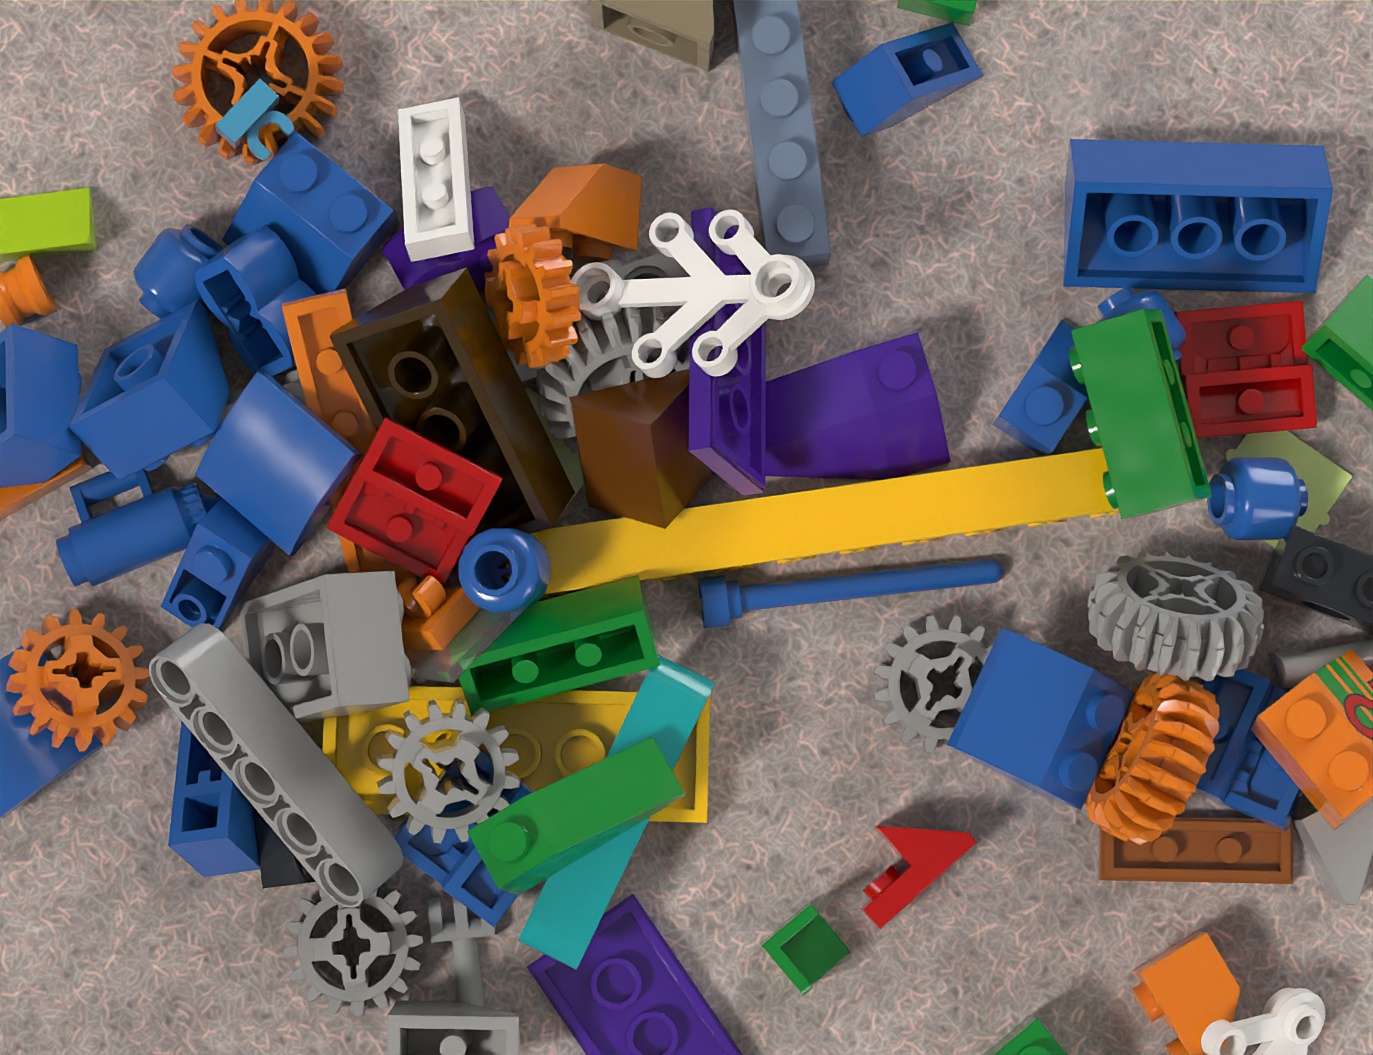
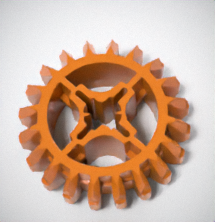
[172,0,344,166]
[1085,672,1220,845]

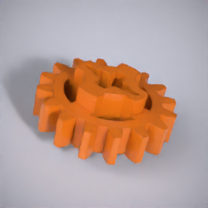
[485,224,581,369]
[6,609,150,751]

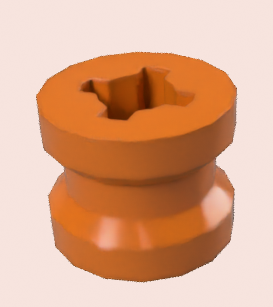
[0,253,57,328]

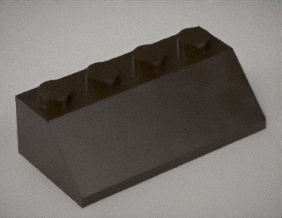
[329,268,575,555]

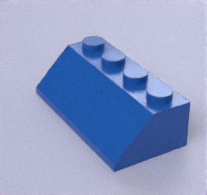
[1063,139,1333,293]

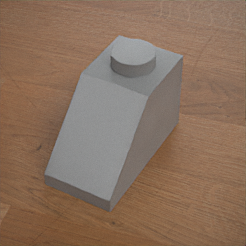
[387,1001,520,1055]

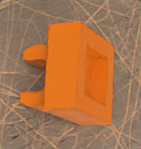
[396,576,481,650]

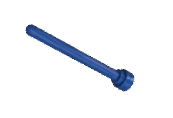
[698,558,1004,629]

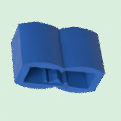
[193,225,316,376]

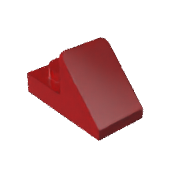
[860,826,977,929]

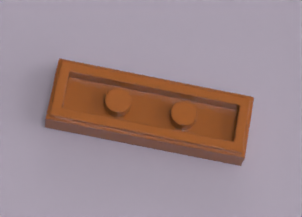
[1099,817,1293,884]

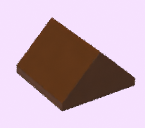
[569,369,712,529]

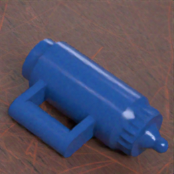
[56,468,222,587]

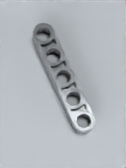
[149,623,403,908]

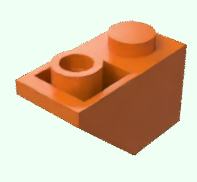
[509,163,642,263]
[1131,931,1241,1055]

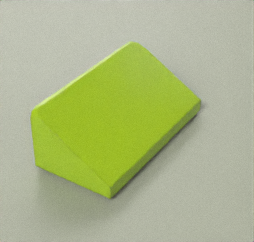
[0,187,98,263]

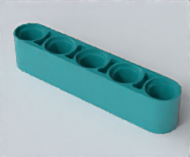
[518,655,715,970]

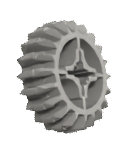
[536,306,690,454]
[1087,552,1264,681]

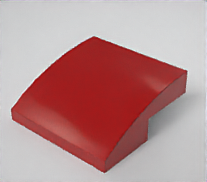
[1174,301,1317,438]
[326,417,503,587]

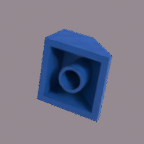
[222,131,400,295]
[69,299,230,480]
[0,323,83,488]
[947,627,1135,810]

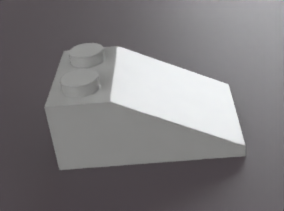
[238,571,412,723]

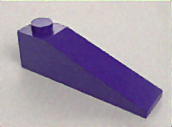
[711,332,951,480]

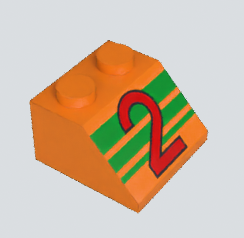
[1251,649,1373,830]

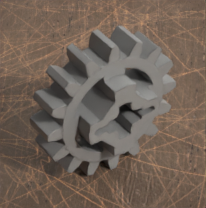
[873,615,992,754]
[376,699,520,844]
[283,885,425,1017]

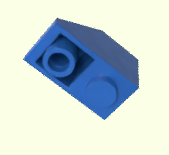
[160,498,276,630]

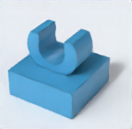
[215,79,295,161]

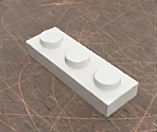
[398,97,474,262]

